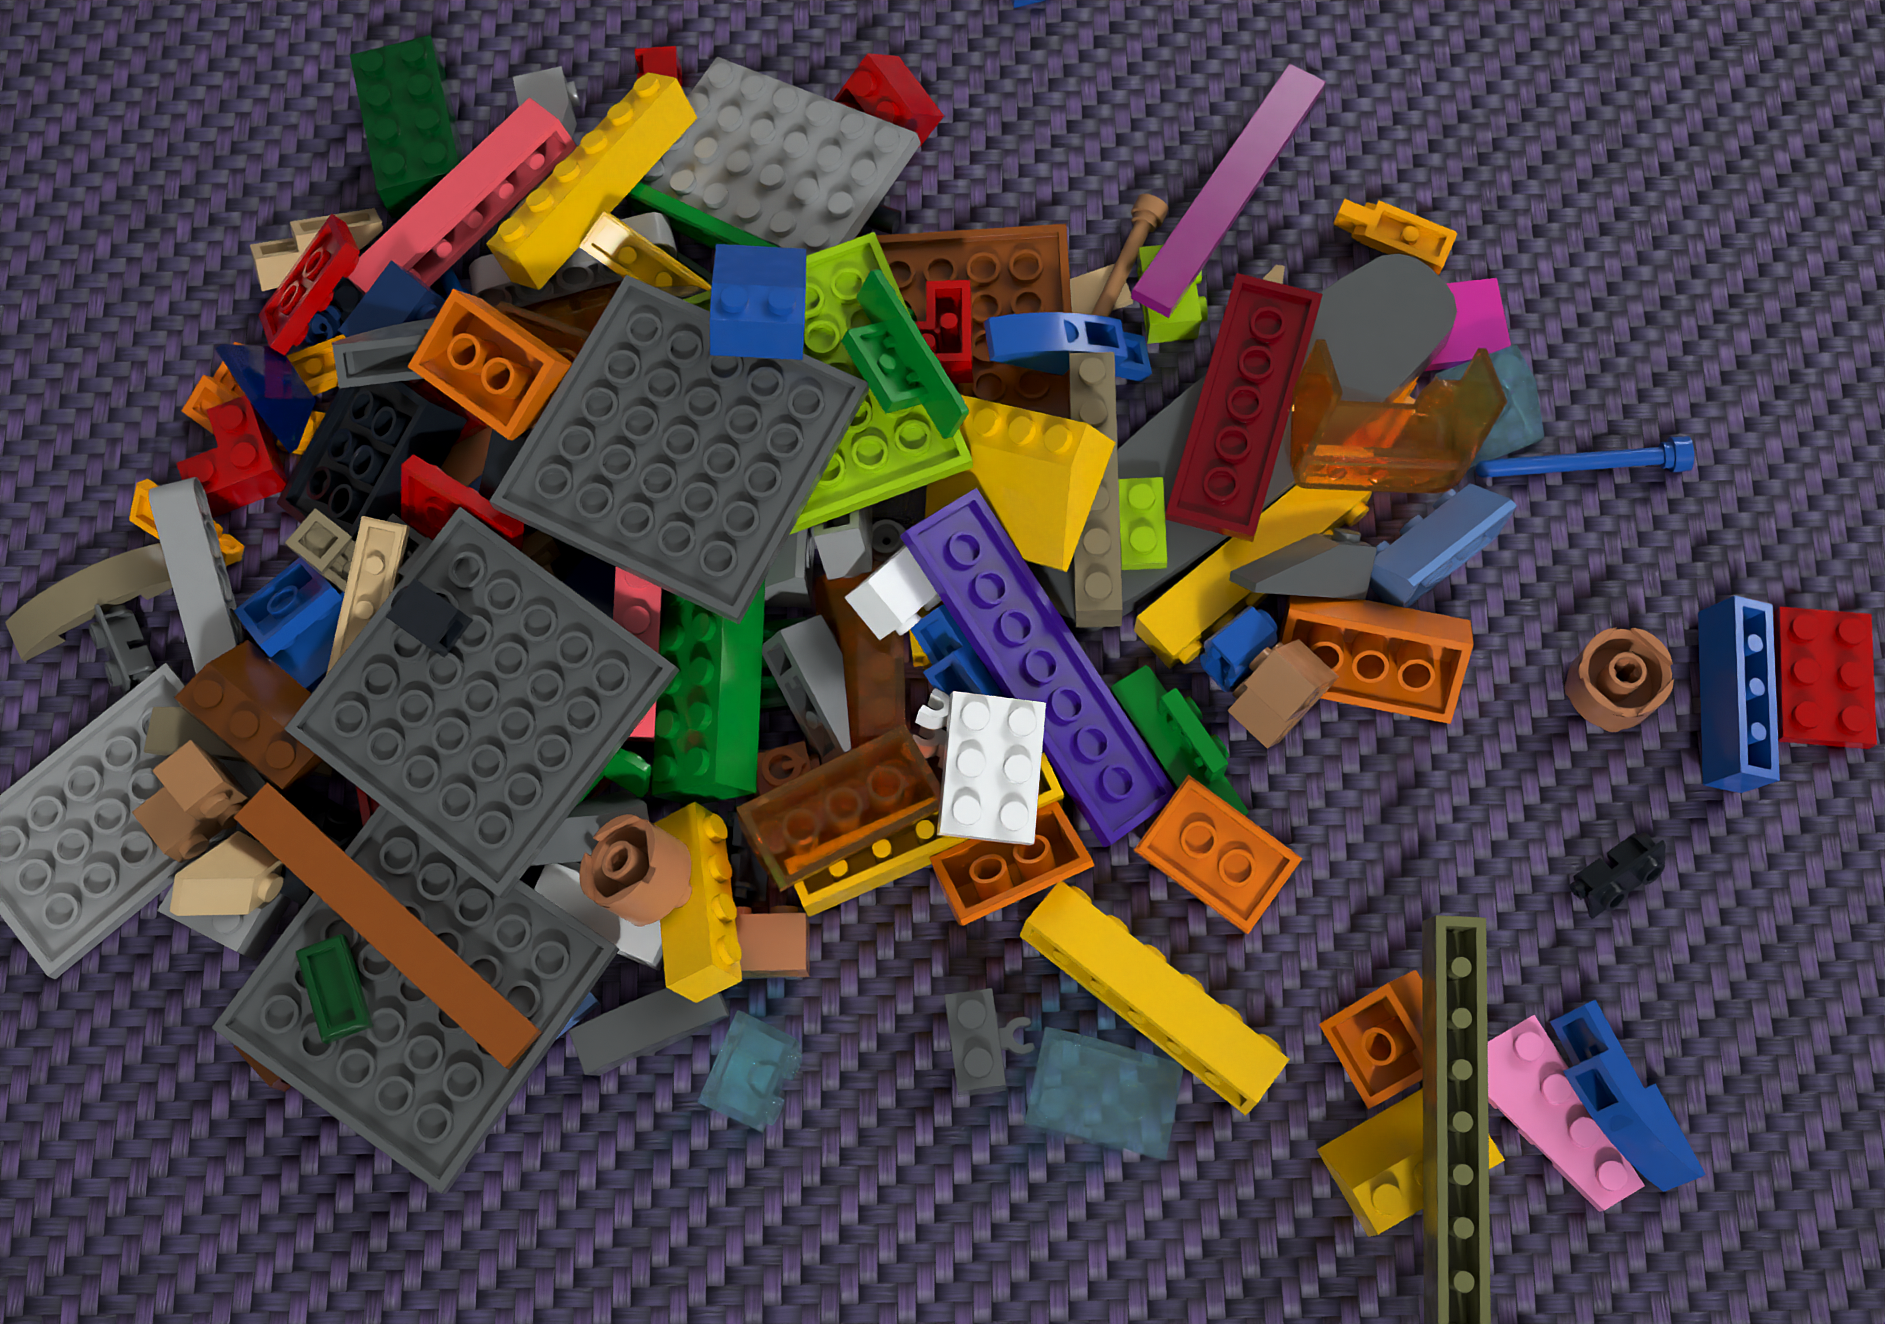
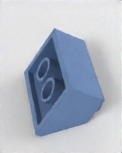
[1369,483,1517,608]

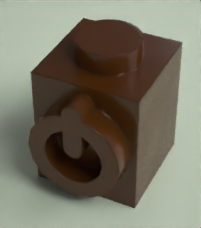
[757,741,824,810]

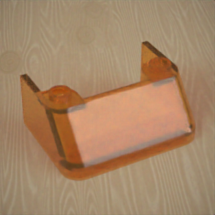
[1290,339,1508,494]

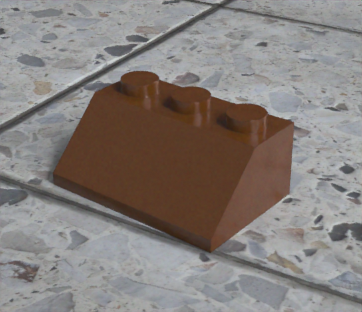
[174,640,324,798]

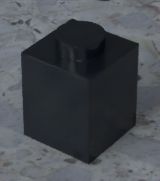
[386,578,473,658]

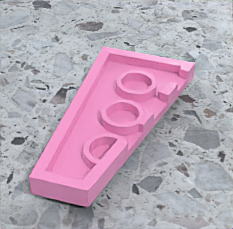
[1488,1015,1645,1211]

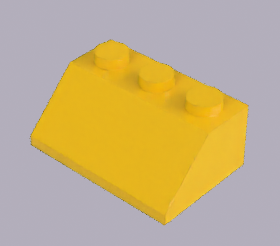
[1317,1088,1504,1237]

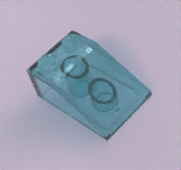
[1024,1027,1184,1160]

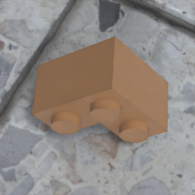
[1227,639,1339,749]
[132,740,251,863]

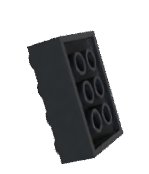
[277,380,468,542]

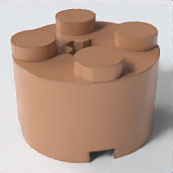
[1564,627,1674,732]
[579,814,692,927]

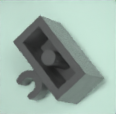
[944,988,1035,1097]

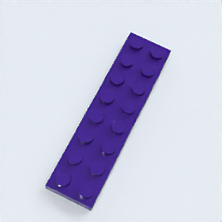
[900,488,1176,847]

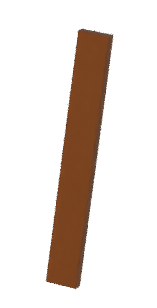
[233,782,542,1070]

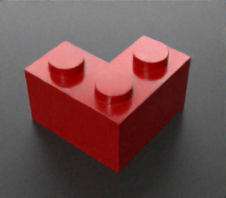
[915,280,973,384]
[176,394,288,518]

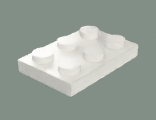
[937,691,1046,845]

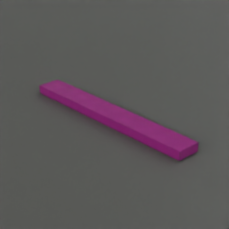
[1131,64,1326,318]

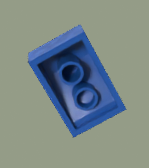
[710,244,806,360]

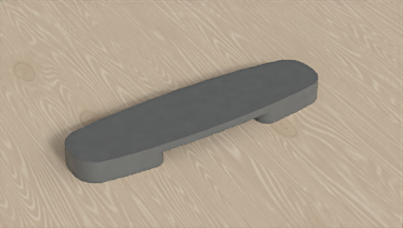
[1024,253,1457,633]

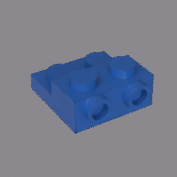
[234,557,343,658]

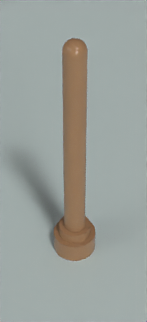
[1091,194,1169,317]

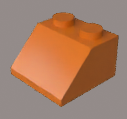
[1319,970,1423,1110]

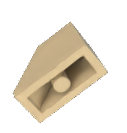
[170,831,283,916]

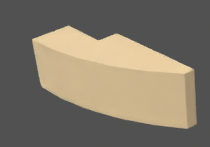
[250,208,383,291]

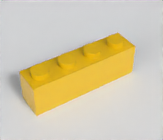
[653,802,742,1003]

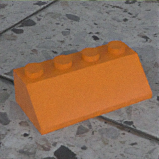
[1278,595,1474,724]

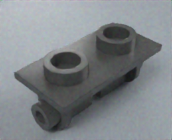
[89,604,157,696]

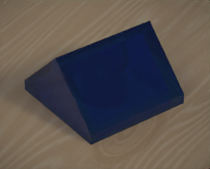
[215,344,316,453]

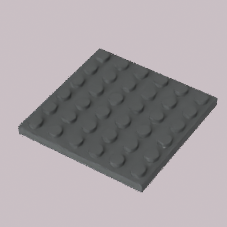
[489,275,869,624]
[284,507,680,899]
[212,805,620,1195]

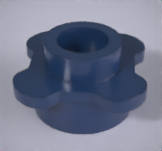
[305,305,342,346]

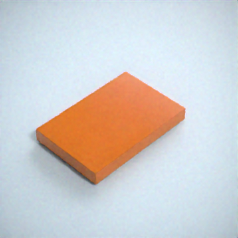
[1133,775,1303,934]

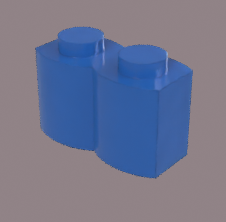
[1200,606,1278,692]

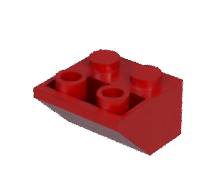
[833,53,944,148]

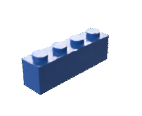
[1698,595,1780,793]

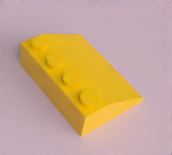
[925,395,1116,572]

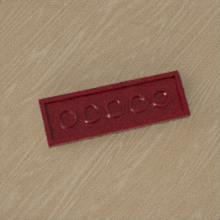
[1165,273,1323,542]

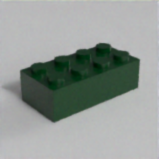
[350,35,464,219]

